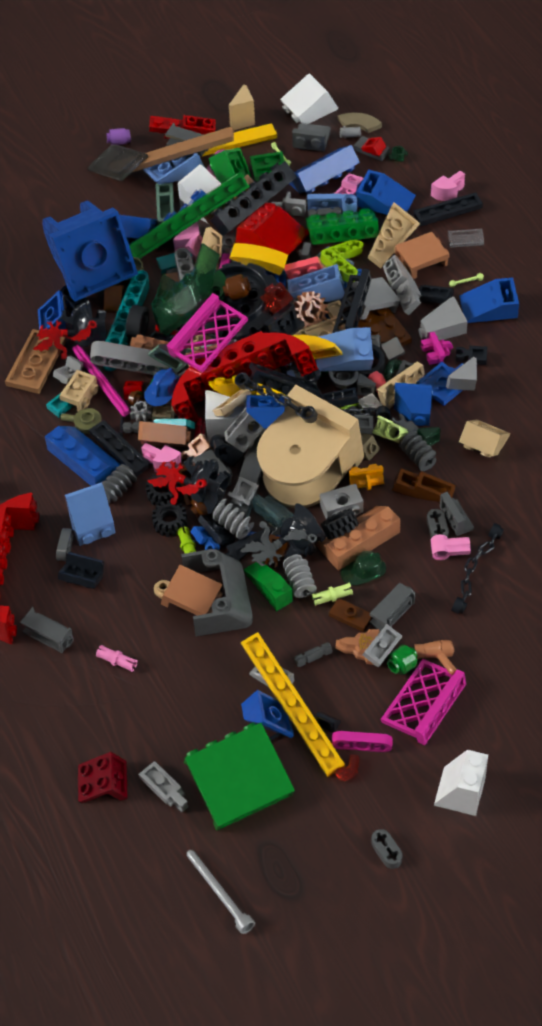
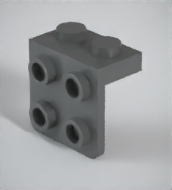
[292,123,331,151]

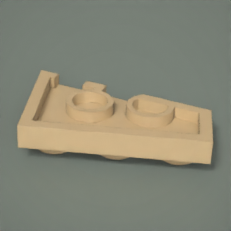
[377,361,425,409]

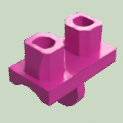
[421,331,453,365]

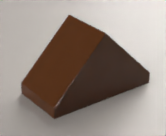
[104,284,126,313]

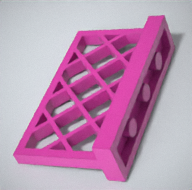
[167,293,248,373]
[381,659,466,745]

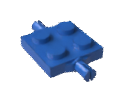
[417,362,464,406]

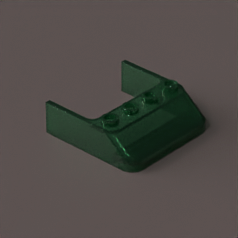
[151,243,220,336]

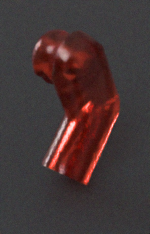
[336,755,360,781]

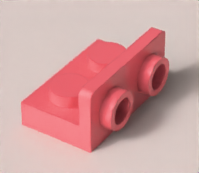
[284,256,323,280]

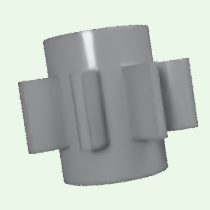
[130,401,152,422]

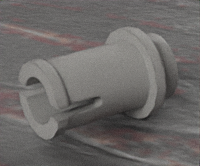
[340,126,361,139]

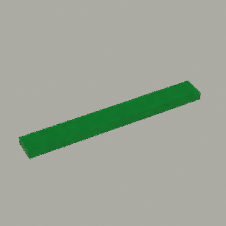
[129,172,250,259]

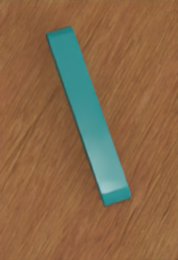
[103,270,150,371]

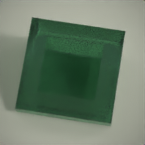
[417,427,441,446]

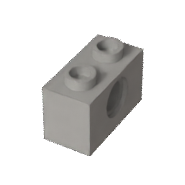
[320,484,363,520]

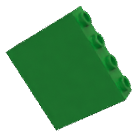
[184,723,295,831]

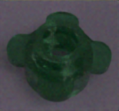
[389,146,408,162]

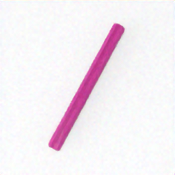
[72,344,131,417]

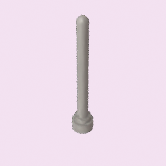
[187,850,255,934]

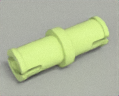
[312,583,353,606]

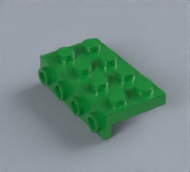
[305,209,379,245]

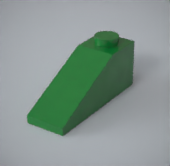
[243,562,293,612]

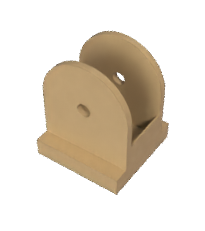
[257,385,365,508]

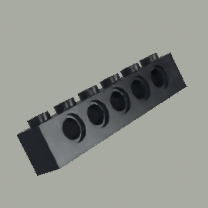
[210,161,297,236]

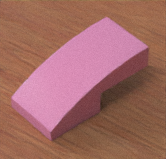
[334,173,364,195]

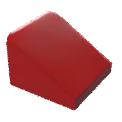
[361,137,386,156]
[123,381,144,400]

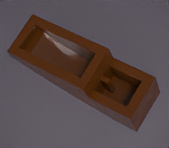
[392,468,456,502]

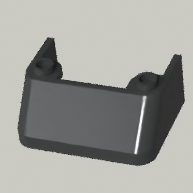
[181,549,253,637]

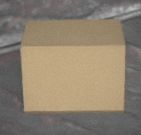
[229,85,255,130]

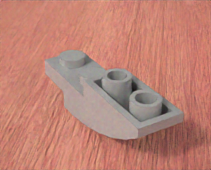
[383,255,422,315]

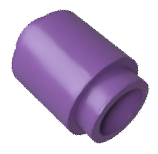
[106,128,131,146]

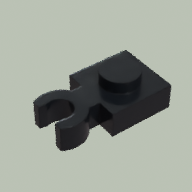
[456,346,487,365]

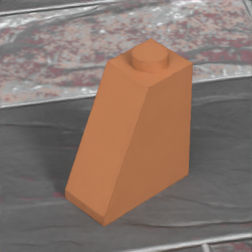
[138,421,191,447]

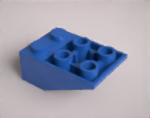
[356,169,416,215]
[459,277,519,323]

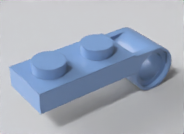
[307,194,357,213]

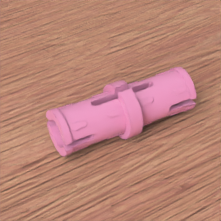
[96,645,137,672]

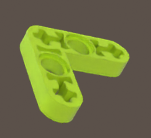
[320,240,364,282]

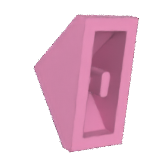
[173,221,200,251]

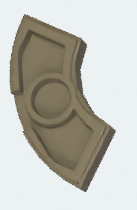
[338,112,382,133]

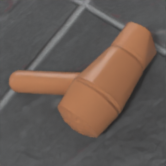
[414,640,457,675]

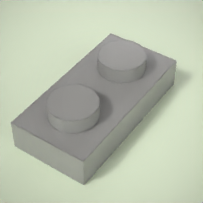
[362,624,403,667]

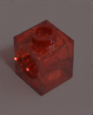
[260,282,294,314]

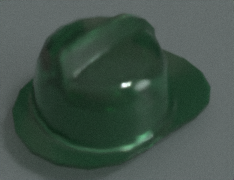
[340,551,387,586]

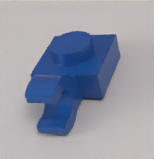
[191,526,220,550]

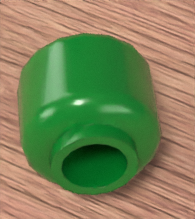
[387,645,418,675]

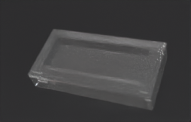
[448,229,484,248]

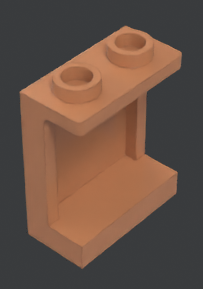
[395,232,449,279]
[161,565,223,615]

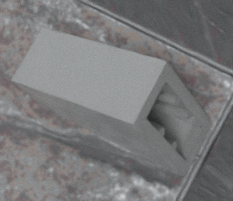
[418,297,467,341]

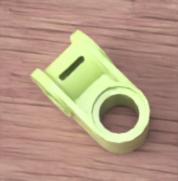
[372,415,408,443]

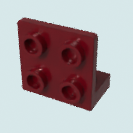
[78,752,127,803]

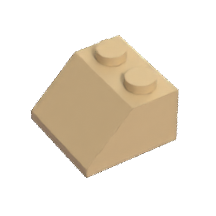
[459,419,510,458]

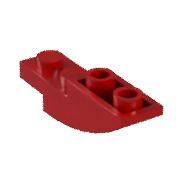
[149,115,215,139]

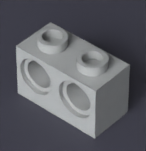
[224,407,265,453]

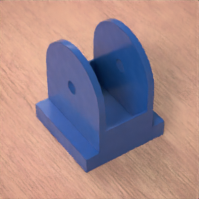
[43,200,138,302]

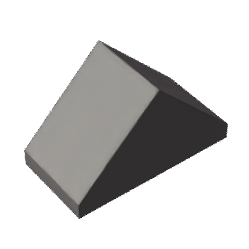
[446,357,477,391]

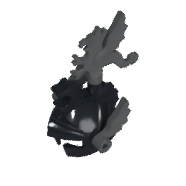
[241,503,327,566]

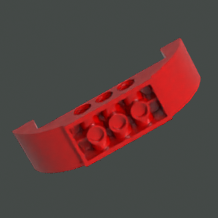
[171,331,318,422]
[0,493,40,644]

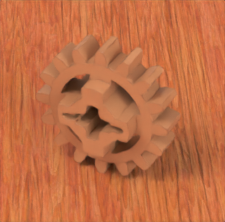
[293,291,329,329]

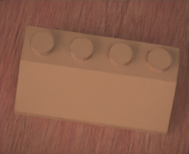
[315,506,400,571]

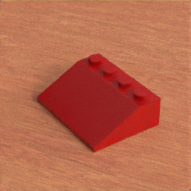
[235,203,310,255]

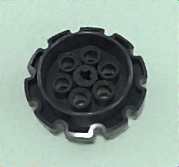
[190,262,282,341]

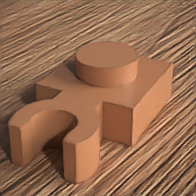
[181,433,213,461]

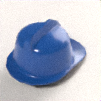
[144,368,180,406]

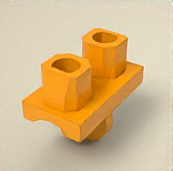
[349,464,384,490]

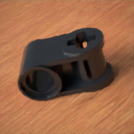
[60,285,90,314]
[210,434,247,467]

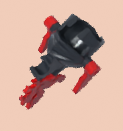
[33,304,107,359]
[147,456,232,514]

